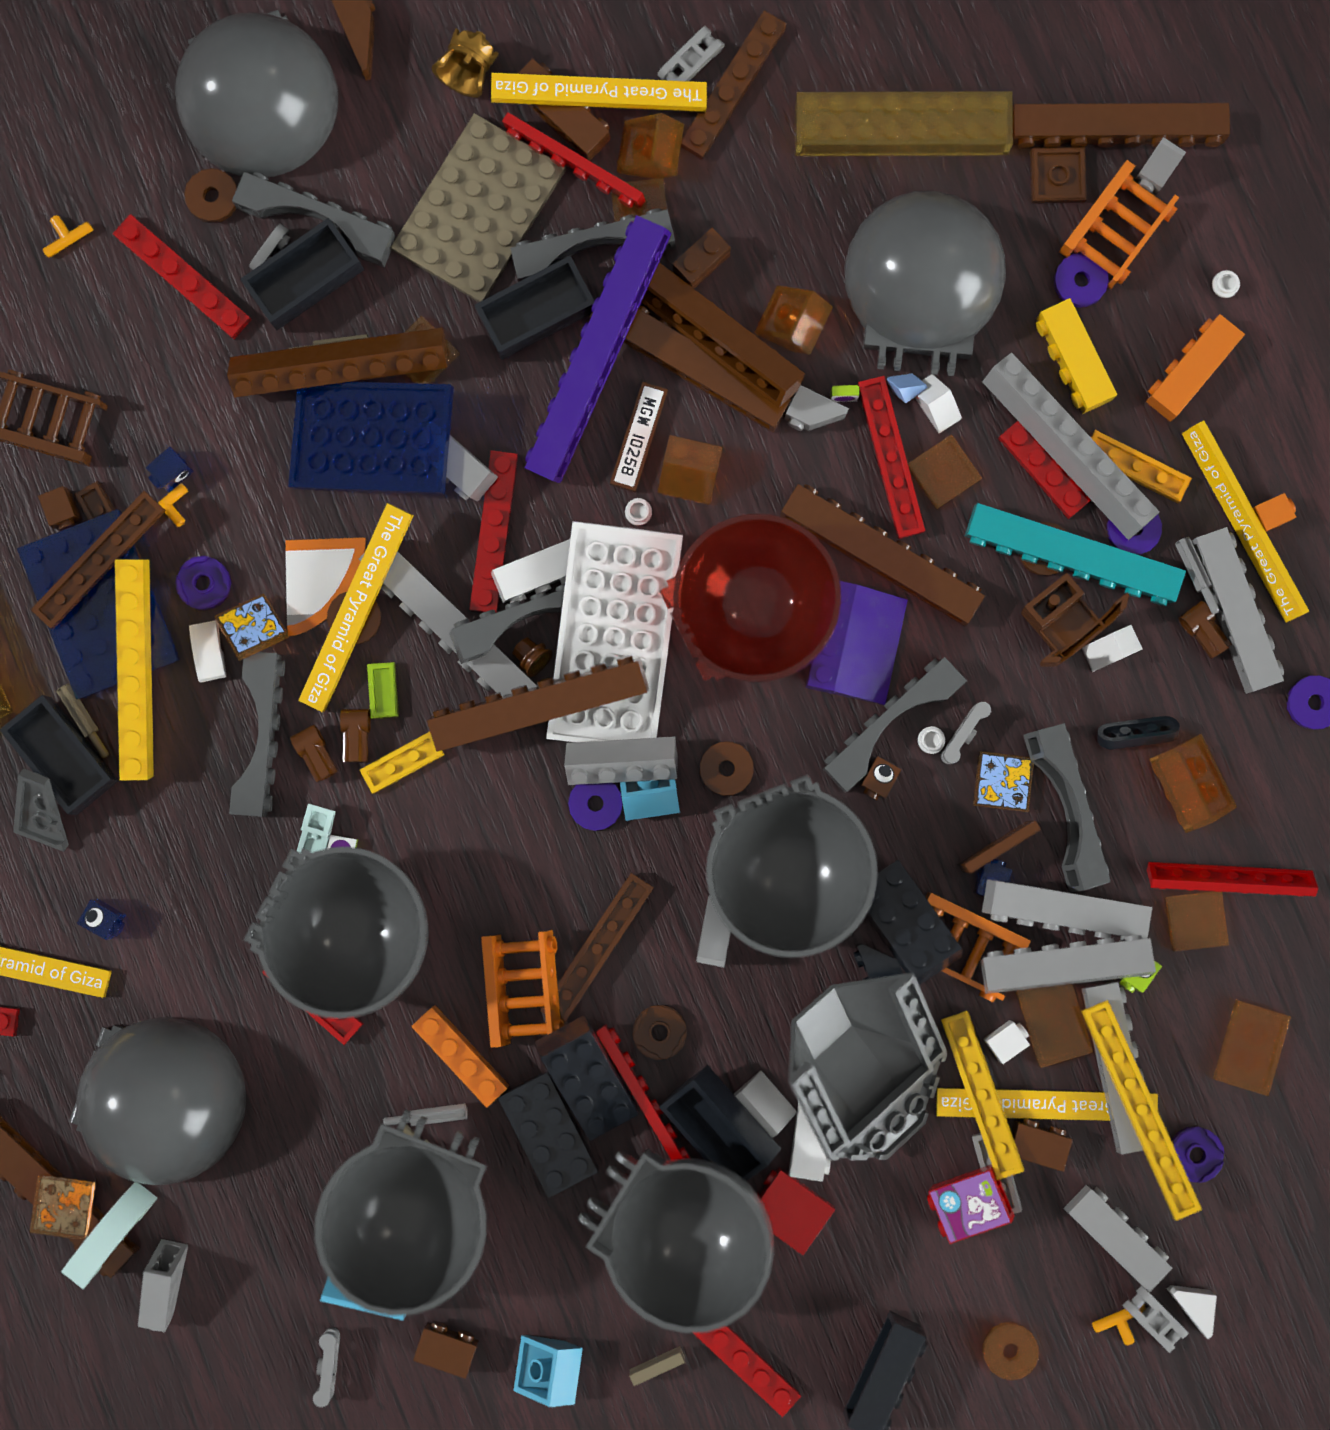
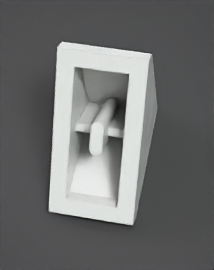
[915,374,962,434]
[1082,625,1142,672]
[1166,1285,1216,1339]

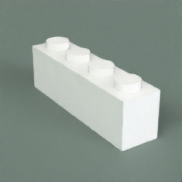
[491,539,570,603]
[788,1102,831,1181]

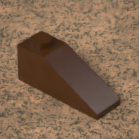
[332,0,376,81]

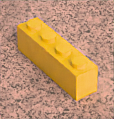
[1036,298,1117,414]

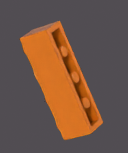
[1146,314,1245,422]
[411,1005,509,1108]

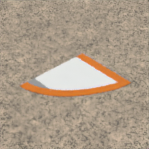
[285,538,366,636]

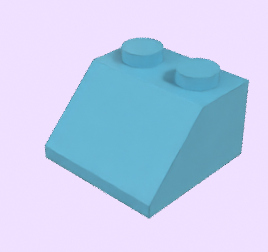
[620,779,680,821]
[514,1335,583,1407]

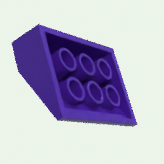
[805,579,908,705]

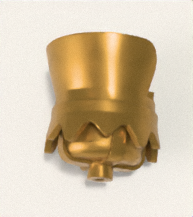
[432,28,499,97]

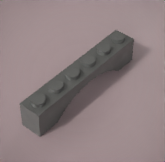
[232,172,396,267]
[510,208,676,282]
[449,584,565,664]
[229,651,285,817]
[823,657,967,793]
[1024,723,1111,893]

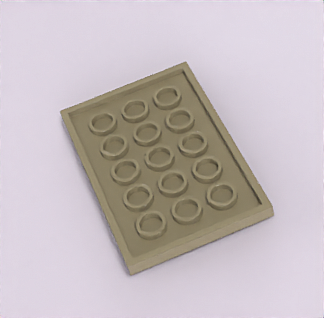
[390,113,566,302]

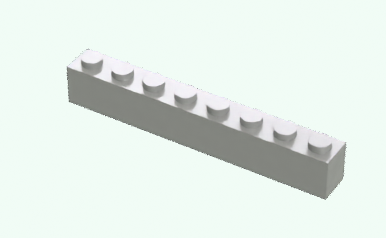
[982,352,1159,540]
[359,551,537,696]

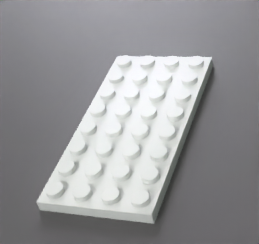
[546,521,683,742]

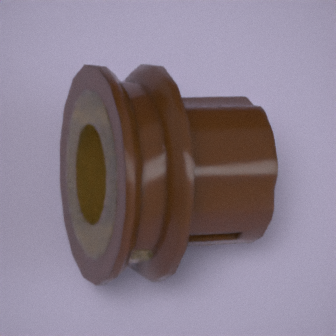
[512,637,553,677]

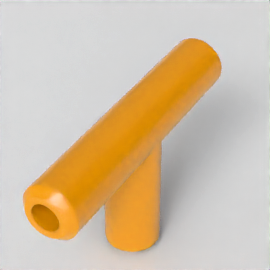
[43,215,93,258]
[158,483,188,527]
[1092,1304,1146,1345]

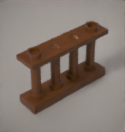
[0,369,108,467]

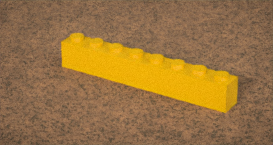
[115,560,154,780]

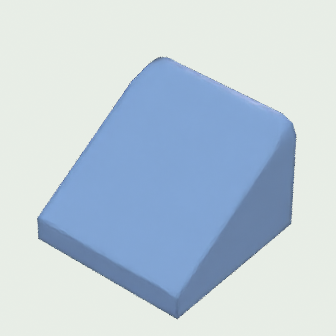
[886,373,927,403]

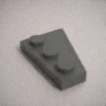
[13,768,69,852]

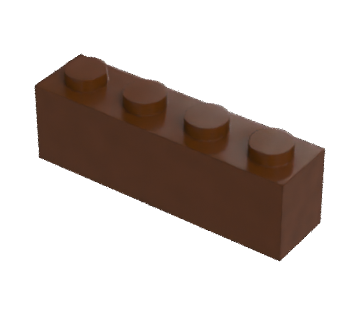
[518,58,610,161]

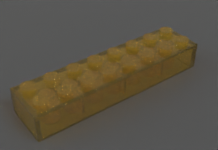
[795,91,1013,156]

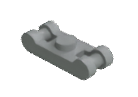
[657,26,725,81]
[941,702,991,764]
[1122,1285,1189,1353]
[313,1327,340,1407]

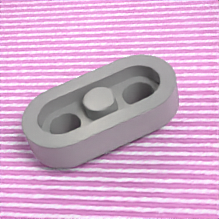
[249,224,290,270]

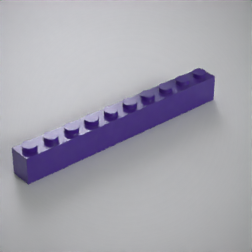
[525,215,672,483]

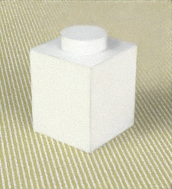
[983,1020,1030,1064]

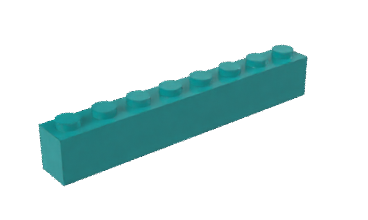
[964,503,1186,606]

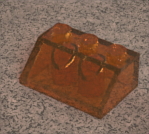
[1150,734,1237,833]

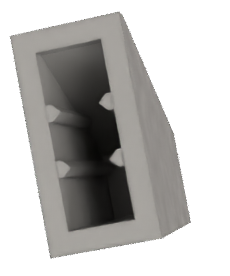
[696,895,731,967]
[138,1239,188,1332]

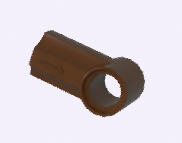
[1179,601,1232,659]
[340,709,371,762]
[290,724,338,783]

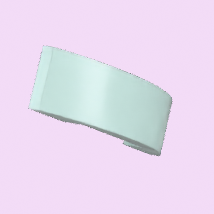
[297,804,335,853]
[61,1182,158,1289]

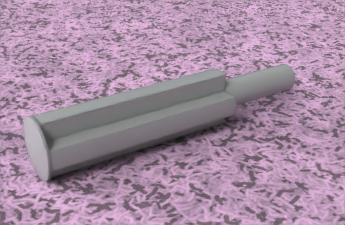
[1175,537,1219,614]
[383,1103,468,1126]

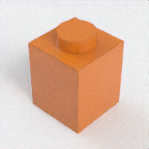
[1253,493,1296,532]

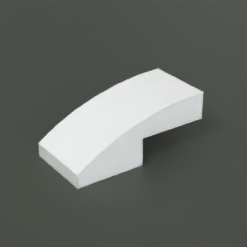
[189,620,226,682]

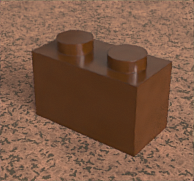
[673,228,731,288]
[1011,1118,1073,1172]
[413,1321,479,1379]

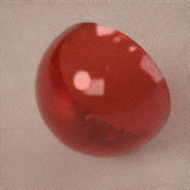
[659,514,841,683]

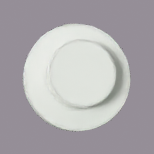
[1212,270,1240,298]
[625,498,652,526]
[918,726,945,754]

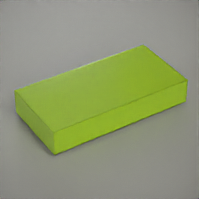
[367,662,399,719]

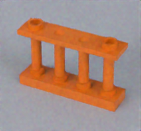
[1059,160,1180,289]
[925,892,1031,1003]
[481,930,564,1048]

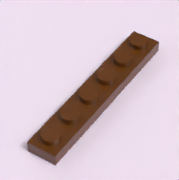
[680,10,787,160]
[31,491,166,629]
[540,873,654,1024]

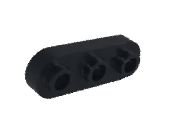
[1097,716,1180,750]

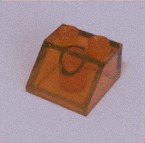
[617,113,684,179]
[754,285,833,355]
[658,435,723,505]

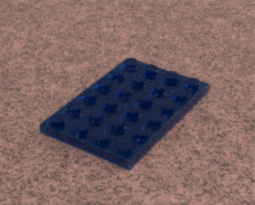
[288,382,454,494]
[17,509,180,700]

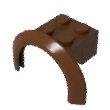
[1021,573,1129,667]

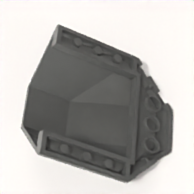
[789,973,947,1160]

